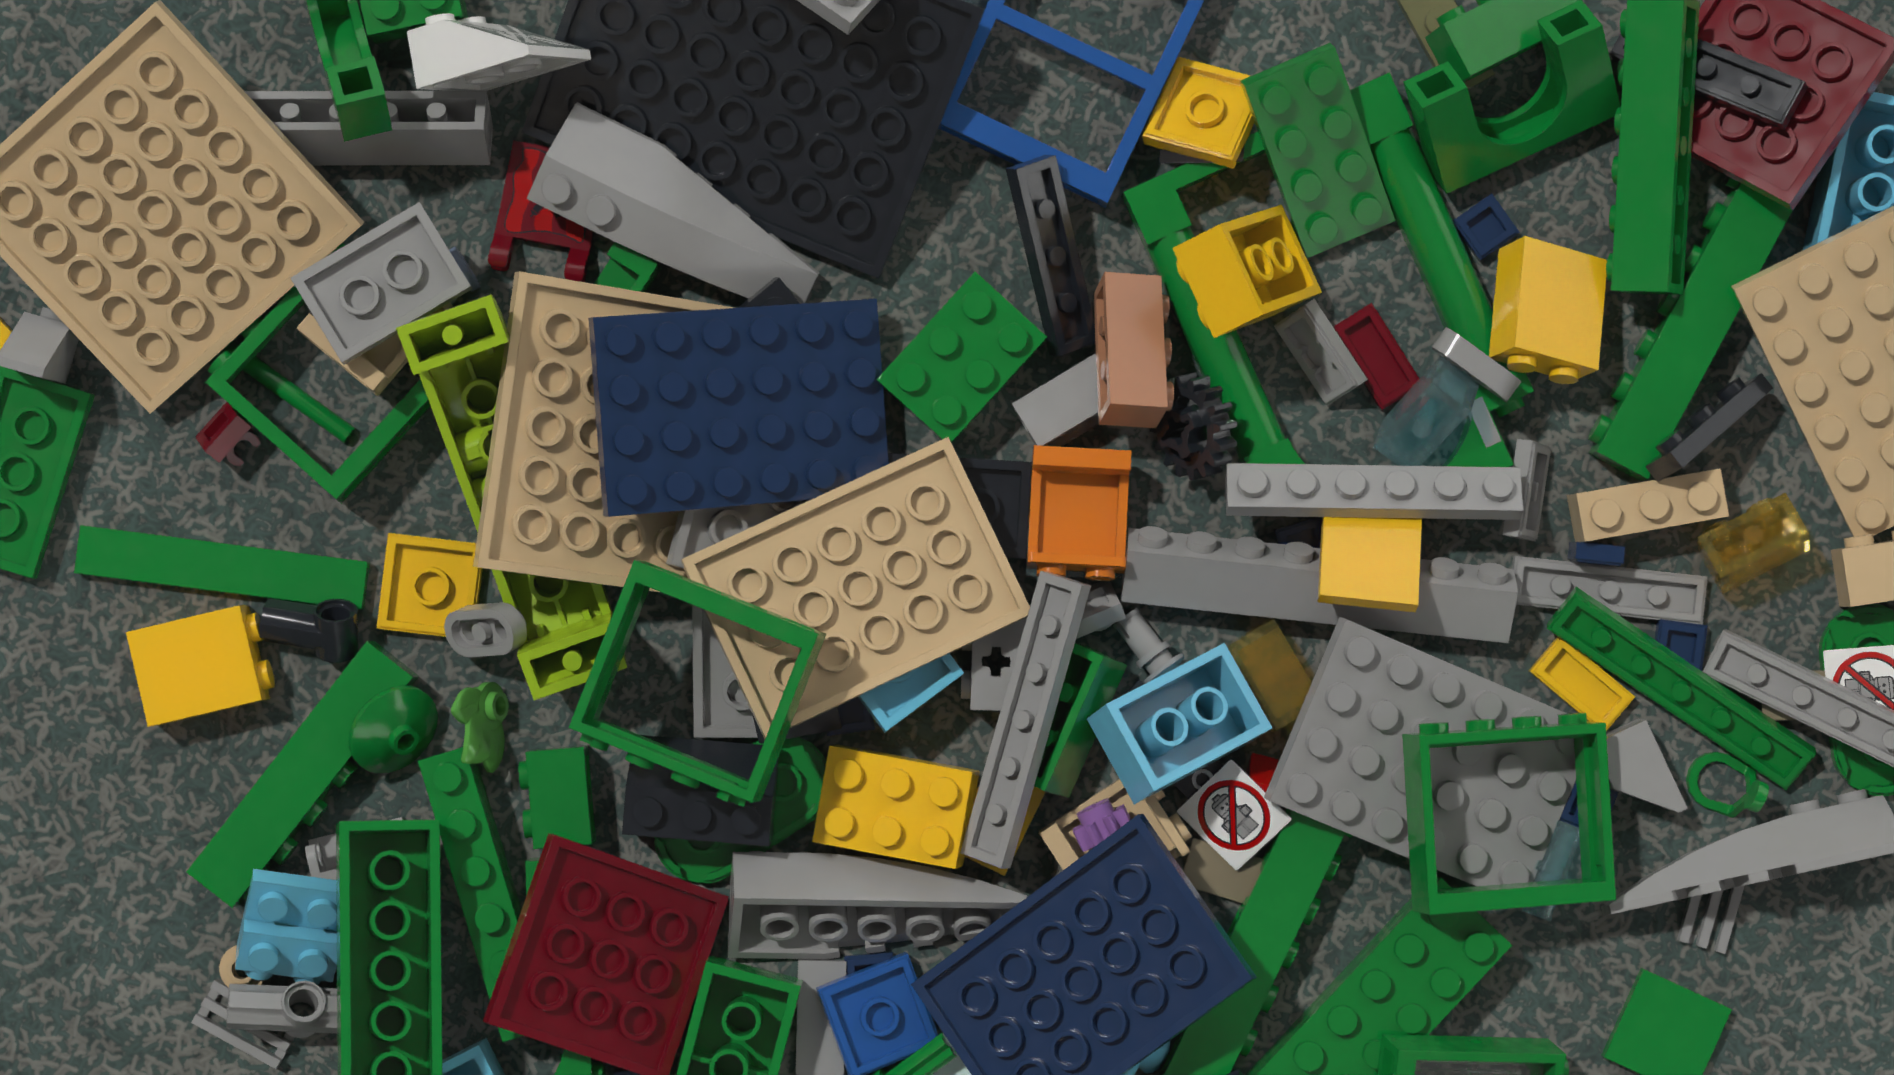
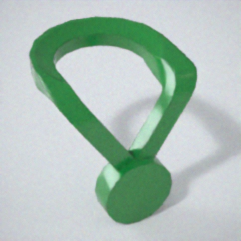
[1686,751,1769,818]

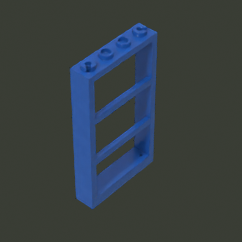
[939,0,1204,208]

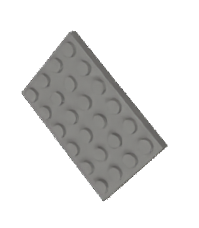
[1264,617,1576,886]

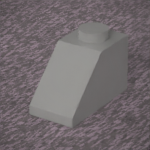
[0,307,79,384]
[1606,719,1688,813]

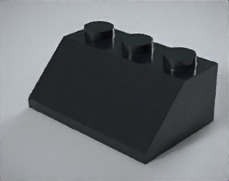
[622,735,779,846]

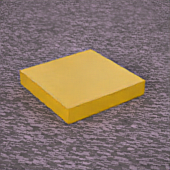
[1142,56,1255,169]
[1317,517,1422,613]
[376,533,483,637]

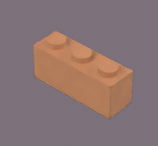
[1094,272,1174,428]

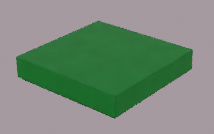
[1601,968,1732,1075]

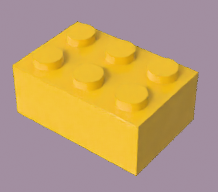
[1172,205,1322,338]
[812,745,980,869]

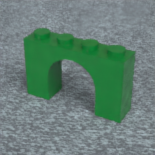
[1403,0,1621,194]

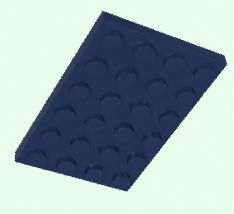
[588,299,889,517]
[911,814,1257,1075]

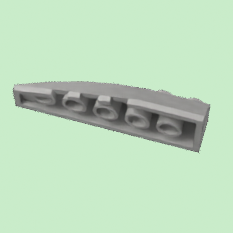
[527,102,820,304]
[1601,789,1894,916]
[728,851,1027,959]

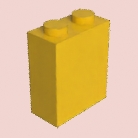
[1489,236,1607,384]
[126,605,275,727]

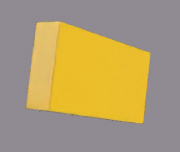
[1528,636,1635,731]

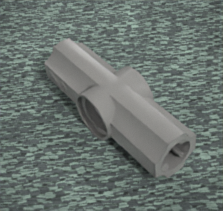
[226,981,337,1038]

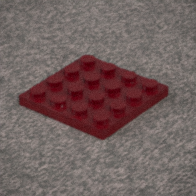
[1691,0,1894,211]
[483,833,729,1075]

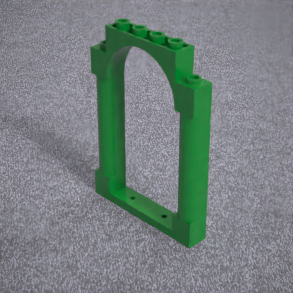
[1121,72,1534,520]

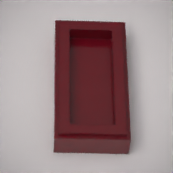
[1333,303,1423,411]

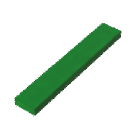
[74,525,370,610]
[1547,587,1816,790]

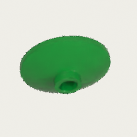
[349,686,438,773]

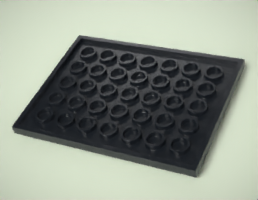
[522,0,986,279]

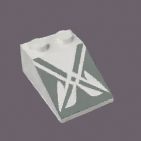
[407,13,591,91]

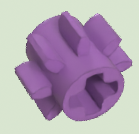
[1073,798,1131,852]

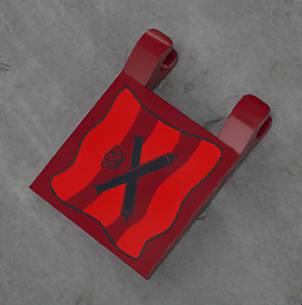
[488,140,594,282]

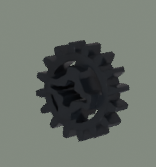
[1149,373,1237,480]

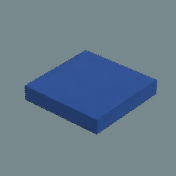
[816,952,938,1075]

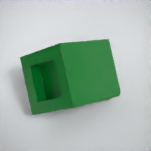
[594,242,662,293]

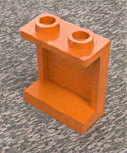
[1027,445,1132,581]

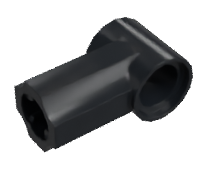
[259,598,359,663]

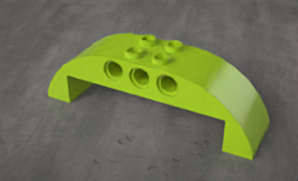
[396,294,627,701]

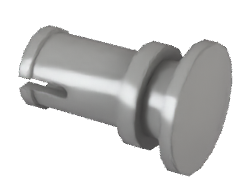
[1113,608,1185,684]

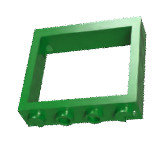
[205,242,431,504]
[569,560,826,807]
[1402,713,1616,915]

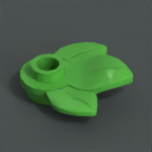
[451,682,509,773]

